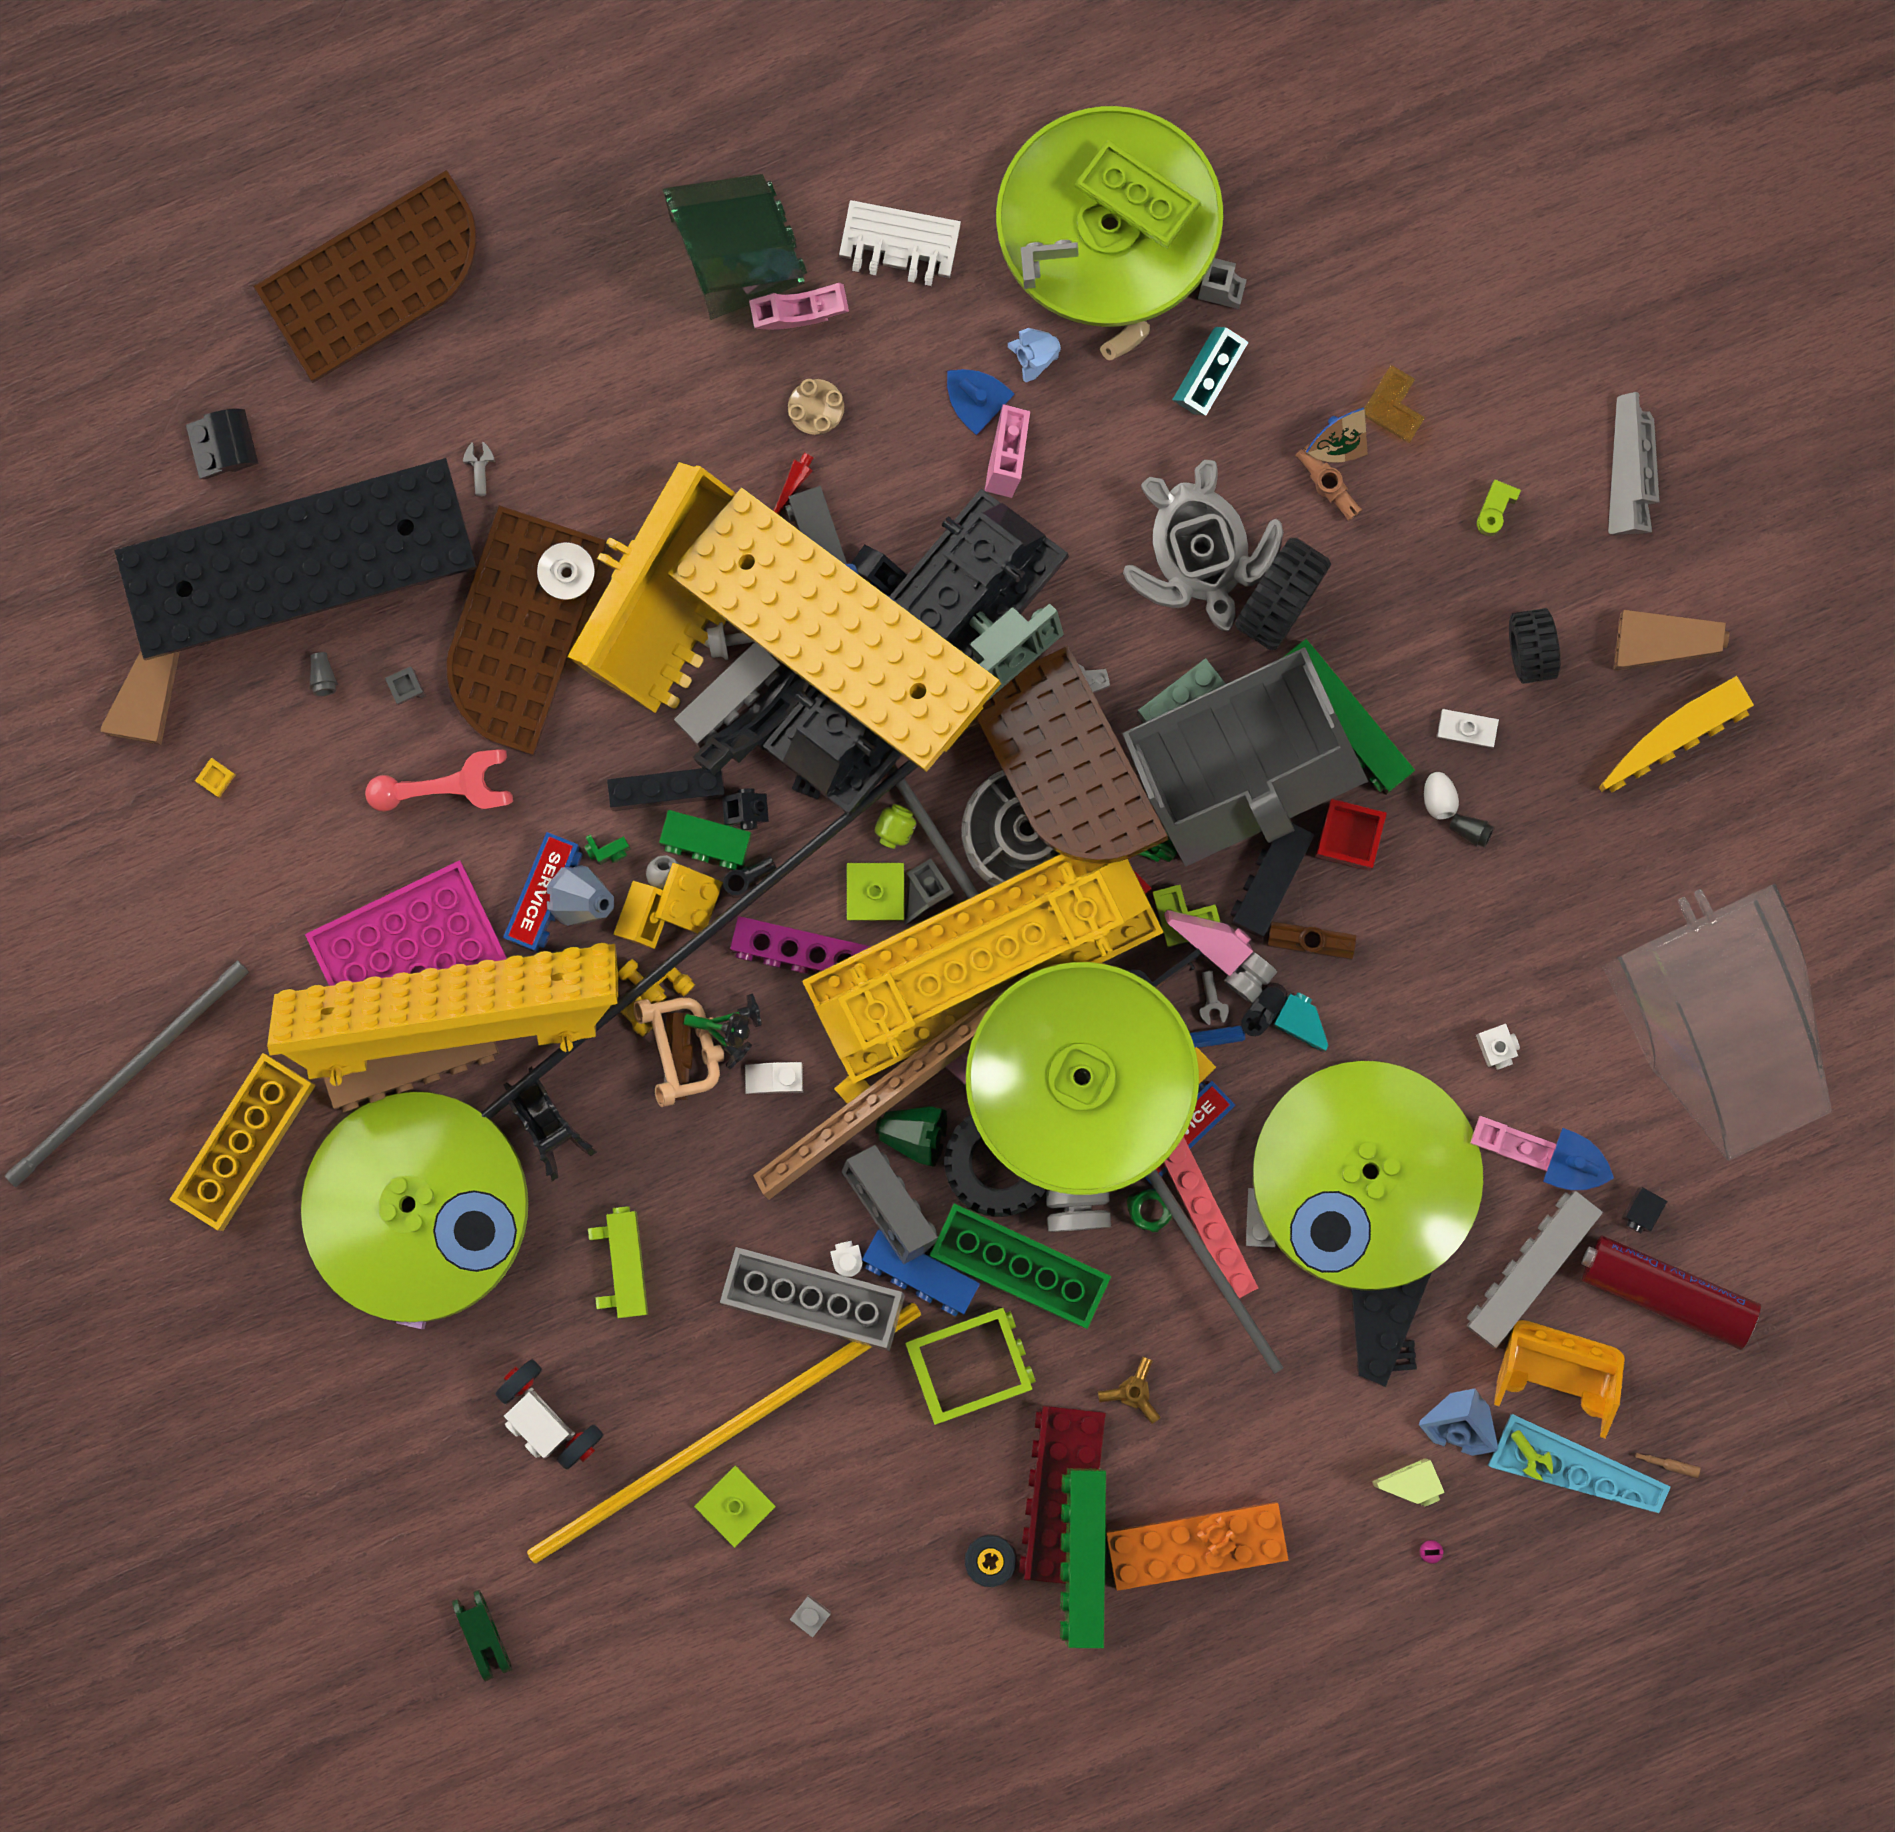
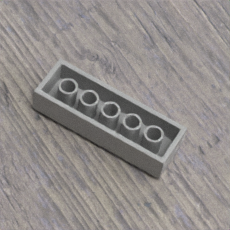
[720,1247,905,1351]

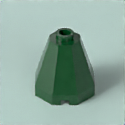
[875,1107,947,1167]

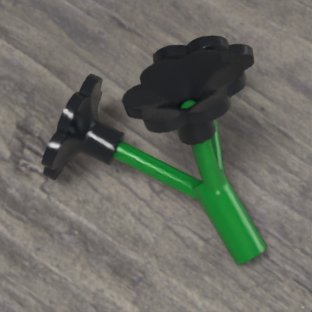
[684,993,762,1069]

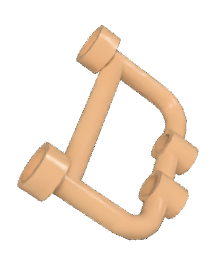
[633,998,724,1107]

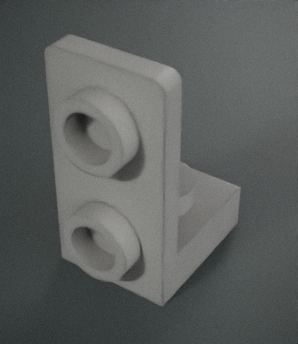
[1021,240,1079,289]

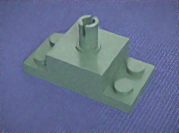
[969,603,1064,703]

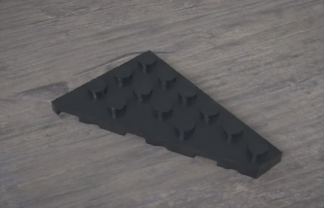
[1352,1272,1432,1387]

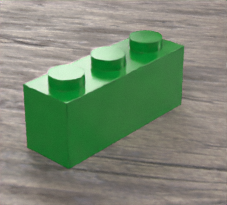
[659,810,752,870]

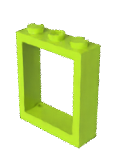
[906,1308,1036,1425]

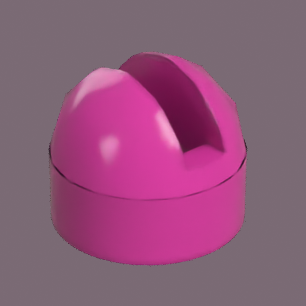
[1420,1540,1444,1564]

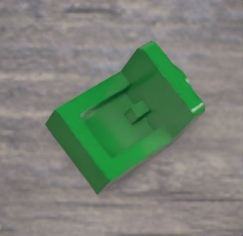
[584,834,631,865]

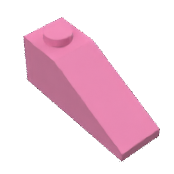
[985,404,1030,498]
[1164,910,1253,976]

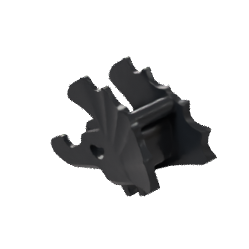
[503,1066,597,1182]

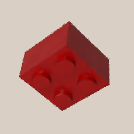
[1315,799,1387,871]

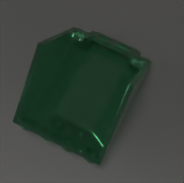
[662,174,807,320]

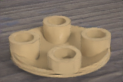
[788,379,844,435]

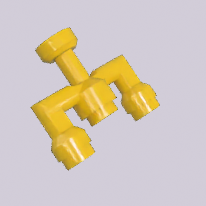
[618,959,695,1037]

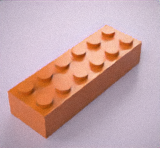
[1106,1502,1289,1591]

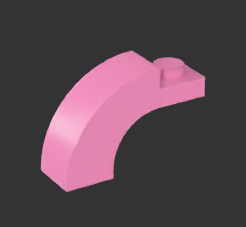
[749,283,849,330]

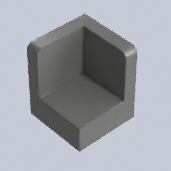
[385,666,426,705]

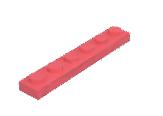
[1163,1136,1258,1298]

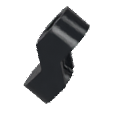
[1241,983,1287,1037]

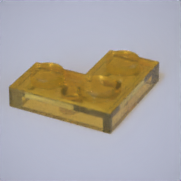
[1364,365,1425,444]

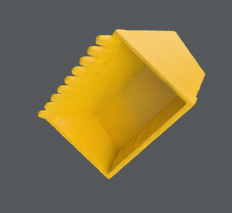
[567,462,736,713]

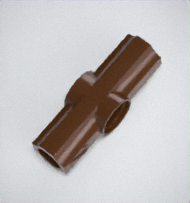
[1267,921,1356,960]
[662,1013,693,1100]

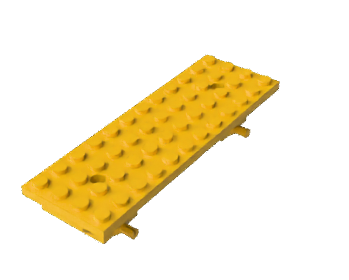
[668,488,1001,772]
[802,854,1164,1084]
[267,943,618,1086]

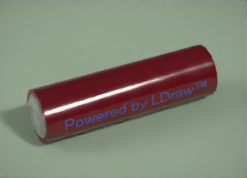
[1581,1235,1761,1350]

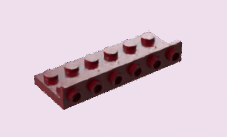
[1019,1406,1106,1584]

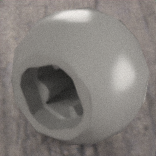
[646,855,679,890]

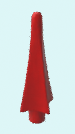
[773,452,814,515]

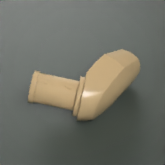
[1100,321,1150,361]

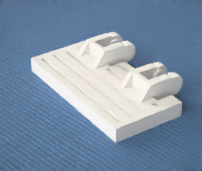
[839,200,961,286]

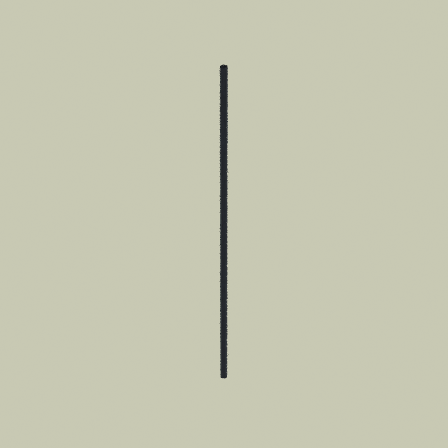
[481,760,919,1120]

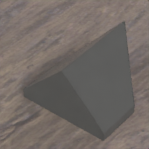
[904,859,954,925]

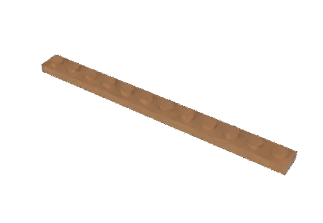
[753,970,1031,1200]

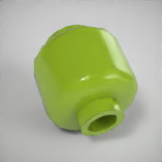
[875,804,916,849]

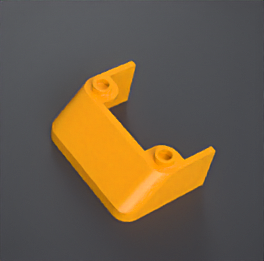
[1494,1320,1625,1439]

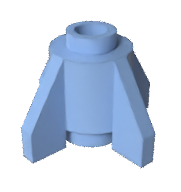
[1008,328,1061,382]

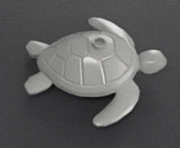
[1123,460,1284,631]

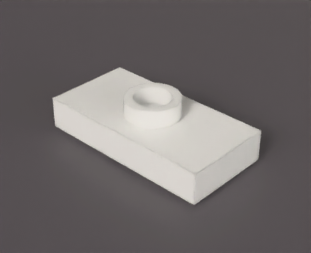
[1437,709,1499,748]

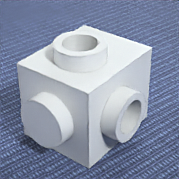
[1476,1024,1520,1070]

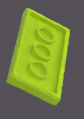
[1075,140,1200,249]

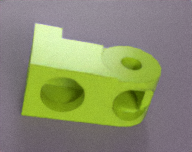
[1477,480,1521,536]

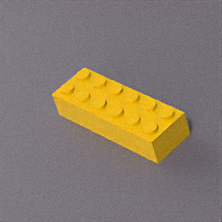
[169,1053,316,1231]

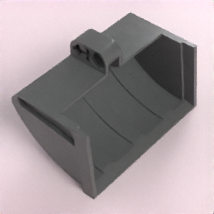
[1122,647,1368,867]

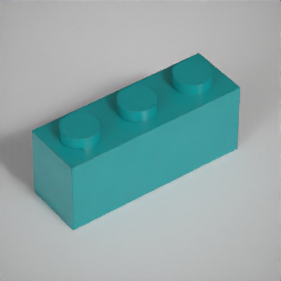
[1172,327,1248,416]

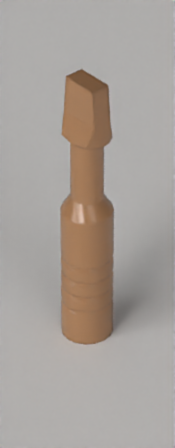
[1635,1453,1701,1478]

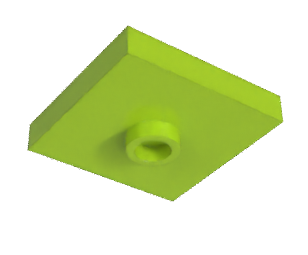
[847,863,904,921]
[694,1465,776,1548]

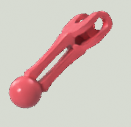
[365,749,513,812]

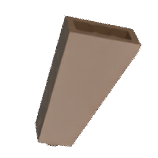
[1613,610,1729,671]
[100,651,180,745]

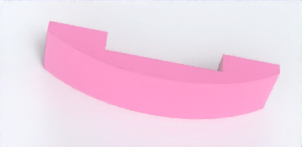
[1470,1116,1556,1171]

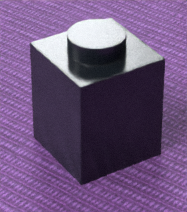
[1622,1187,1668,1234]

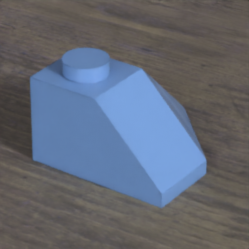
[1419,1389,1498,1456]

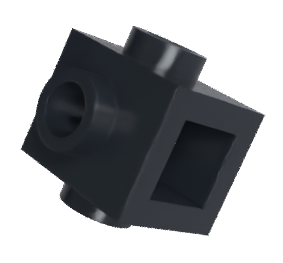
[722,788,769,830]

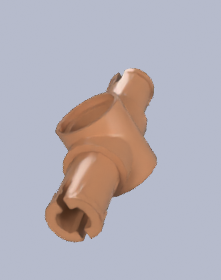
[1295,444,1362,521]

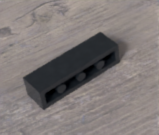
[607,768,726,811]
[1230,823,1315,939]

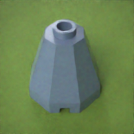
[547,865,614,926]

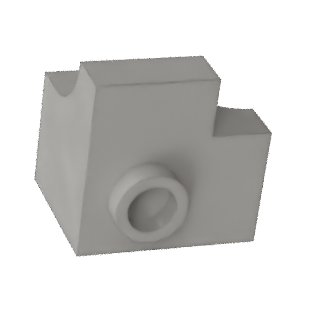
[1198,258,1247,309]

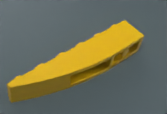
[1599,676,1754,793]

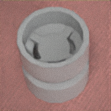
[1224,952,1277,1003]

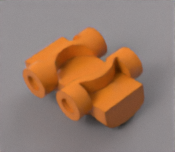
[1197,1515,1238,1558]

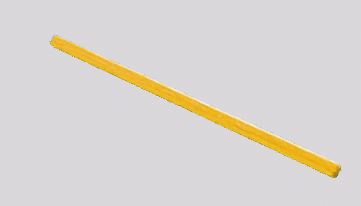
[527,1303,921,1563]

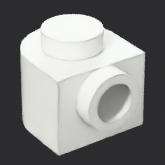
[831,1241,863,1277]

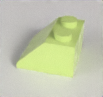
[1372,1459,1445,1507]

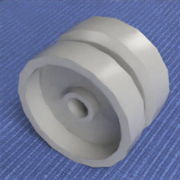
[1045,1191,1111,1232]

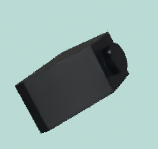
[851,544,907,597]

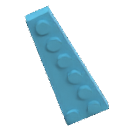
[1488,1414,1670,1513]

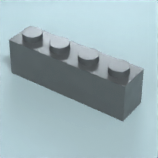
[785,486,847,564]
[842,1145,938,1264]

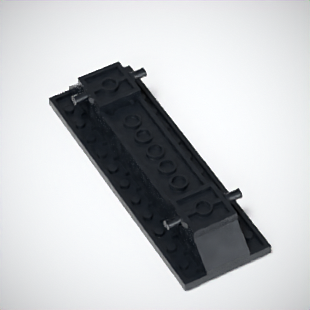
[114,458,477,661]
[763,489,1069,816]

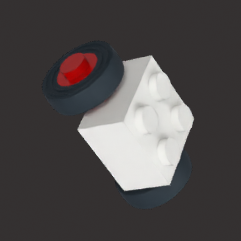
[495,1359,604,1470]

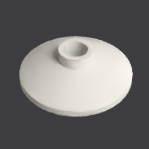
[537,543,595,600]

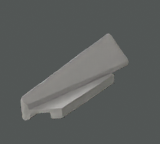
[1608,392,1659,535]

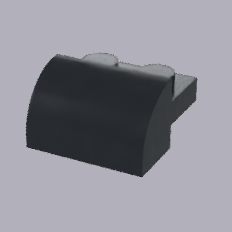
[186,409,258,480]

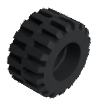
[1509,608,1561,684]

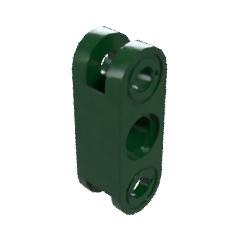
[452,1590,512,1682]

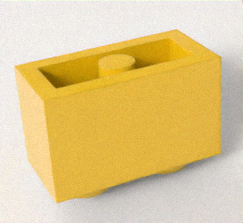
[613,881,665,949]

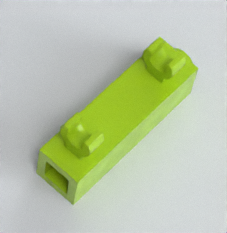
[588,1207,648,1318]

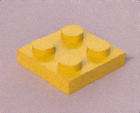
[654,863,723,934]

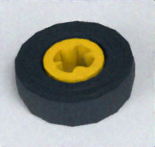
[965,1535,1016,1587]

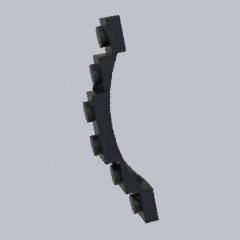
[693,667,813,776]

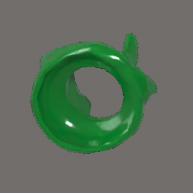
[1127,1189,1172,1232]

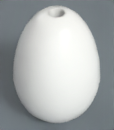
[1424,772,1459,819]

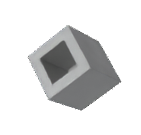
[790,1595,831,1638]

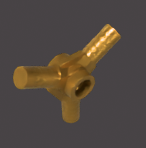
[1098,1356,1161,1424]

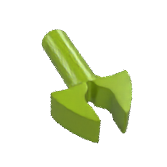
[1511,1430,1553,1481]

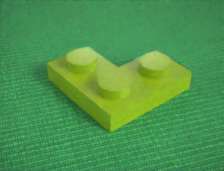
[1152,885,1220,948]

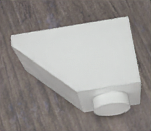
[745,1062,803,1094]

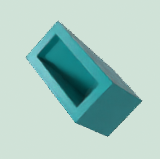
[1273,992,1328,1052]

